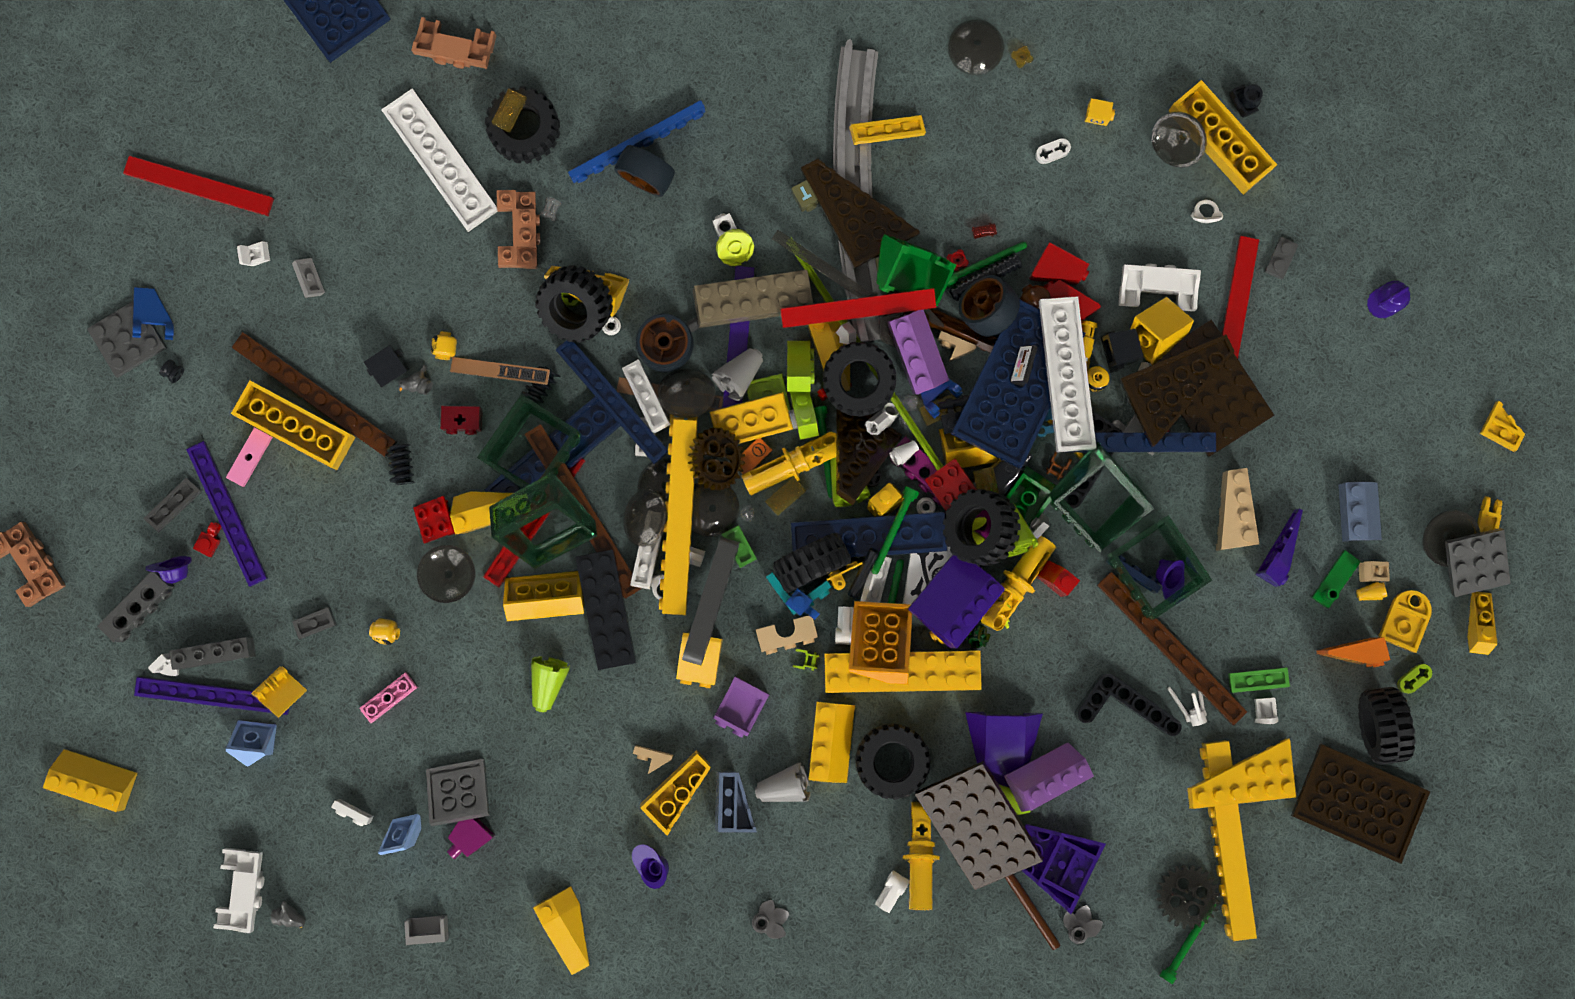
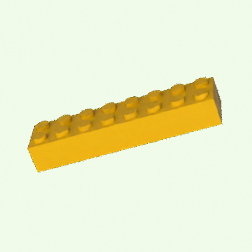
[824,651,982,693]

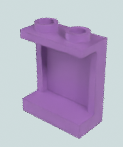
[713,676,769,737]

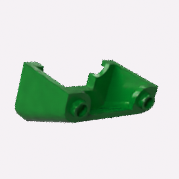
[876,234,957,306]

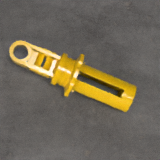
[741,432,836,496]
[980,536,1056,631]
[902,802,940,910]

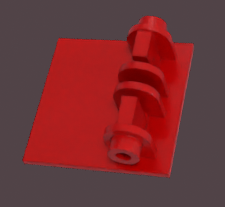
[925,458,977,511]
[413,496,455,544]

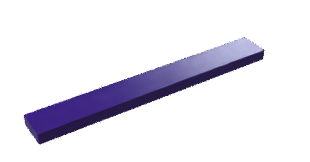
[723,266,755,408]
[186,441,268,587]
[134,677,289,715]

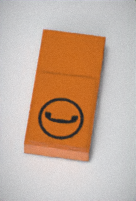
[740,438,773,474]

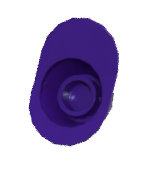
[1367,281,1410,318]
[145,556,192,584]
[1155,559,1185,602]
[632,844,669,889]

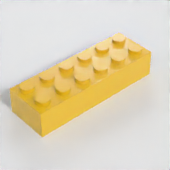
[1169,80,1277,195]
[231,380,356,470]

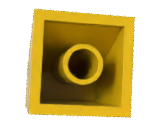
[1131,297,1194,365]
[676,633,723,688]

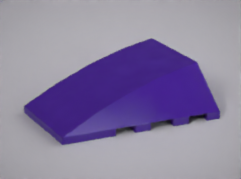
[965,712,1043,788]
[1022,824,1106,914]

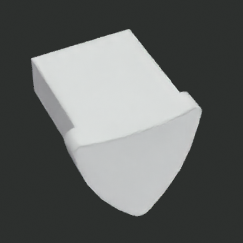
[148,653,179,676]
[1254,697,1278,724]

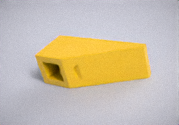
[1467,592,1497,655]

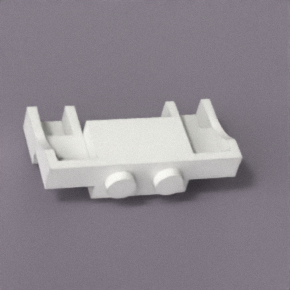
[1119,264,1201,311]
[213,848,265,933]

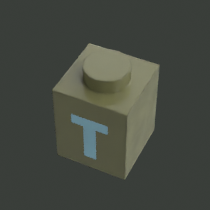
[791,180,818,212]

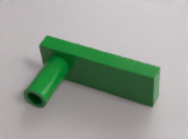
[1311,550,1361,609]

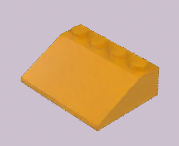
[849,601,912,685]

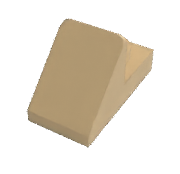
[937,331,977,362]
[1359,561,1390,582]
[633,745,674,774]

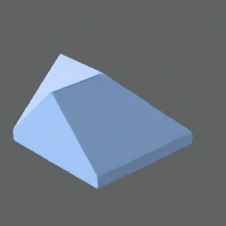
[226,720,276,767]
[378,814,421,855]

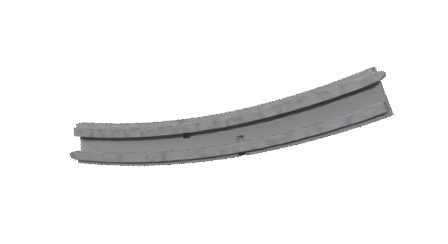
[833,39,892,344]

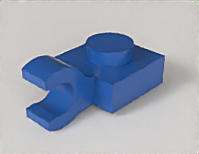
[785,588,819,620]

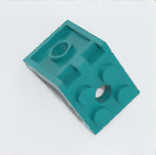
[766,573,831,615]

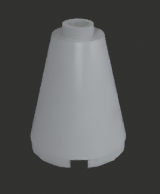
[712,348,763,401]
[755,763,811,802]

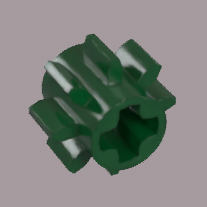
[966,624,991,648]

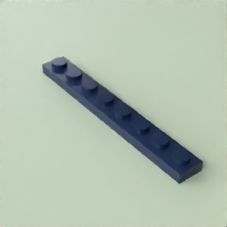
[555,340,668,464]
[1062,433,1216,453]

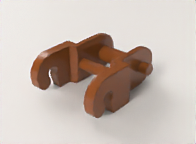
[1046,451,1072,480]

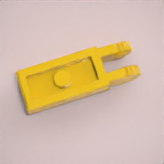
[1475,496,1503,534]

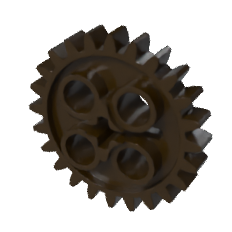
[688,428,745,490]

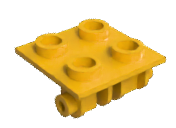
[826,561,863,590]
[251,666,307,718]

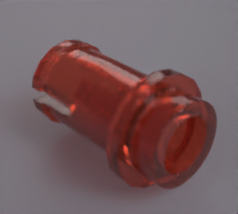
[972,222,997,239]

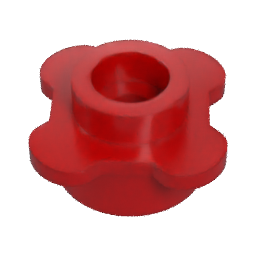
[947,249,969,271]

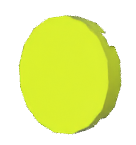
[716,229,754,266]

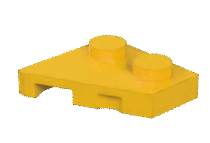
[1480,401,1525,452]

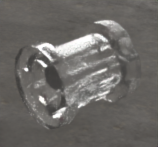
[540,197,562,221]

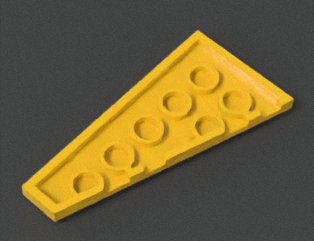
[1187,739,1296,809]

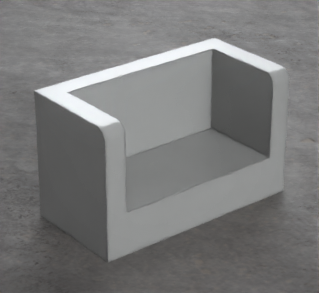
[404,915,449,945]

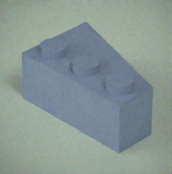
[715,771,757,832]

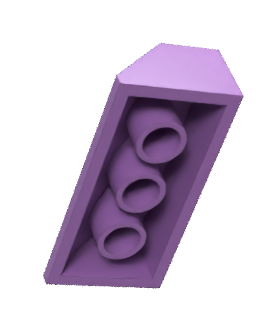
[887,309,949,395]
[1004,743,1094,812]

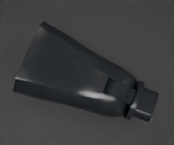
[971,453,1033,496]

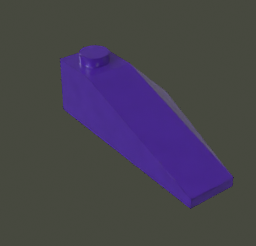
[1255,508,1303,587]

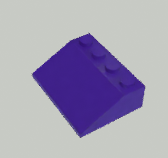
[908,554,1005,648]

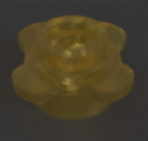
[1011,46,1033,68]

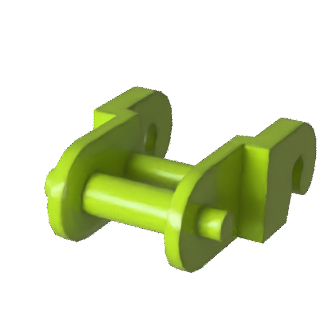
[792,649,820,671]

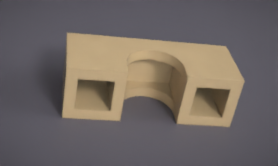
[756,616,818,655]

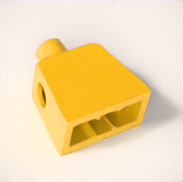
[867,482,904,517]

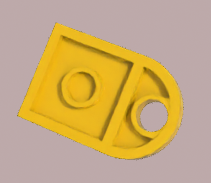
[1378,590,1432,653]

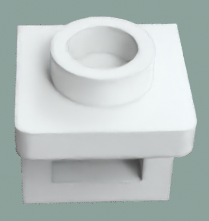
[237,241,270,266]

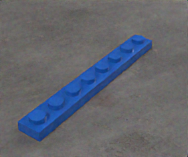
[568,100,705,183]

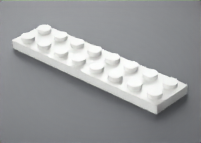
[382,89,498,232]
[1039,297,1096,452]

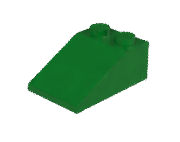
[1006,466,1058,527]

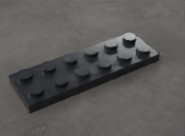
[575,549,637,670]

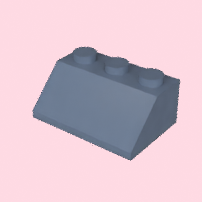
[1338,482,1382,542]

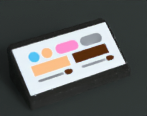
[1010,345,1038,386]

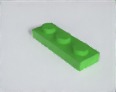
[1228,668,1290,693]

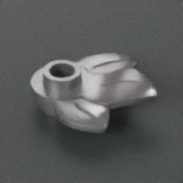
[752,900,790,939]
[1063,905,1103,944]

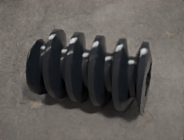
[521,366,561,408]
[387,444,415,485]

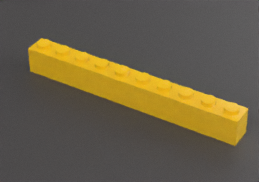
[659,419,698,615]
[1200,740,1257,941]

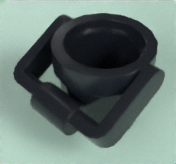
[1229,84,1263,118]

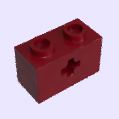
[440,406,483,435]

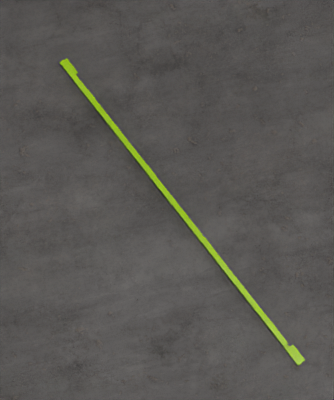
[786,237,943,471]

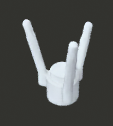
[1167,687,1207,726]

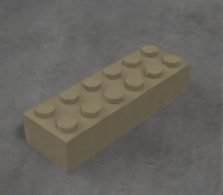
[693,270,813,328]

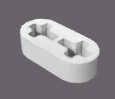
[1035,139,1071,164]

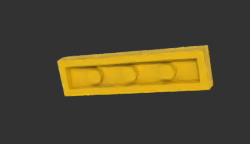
[849,115,926,145]

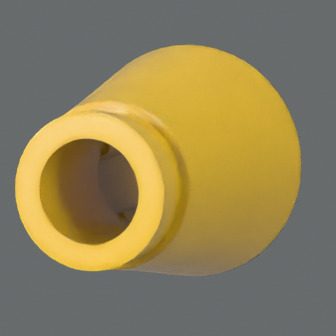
[1356,581,1387,601]

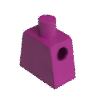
[447,818,496,859]

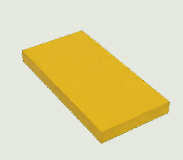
[710,392,794,444]

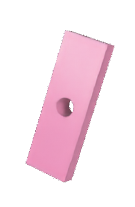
[226,427,273,487]
[359,672,418,723]

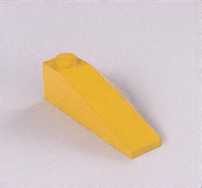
[544,266,629,317]
[808,321,850,392]
[450,491,533,535]
[533,886,589,975]

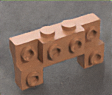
[411,17,496,69]
[497,190,540,269]
[0,522,66,607]

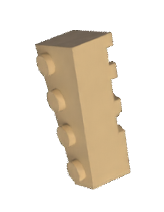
[1216,468,1259,551]

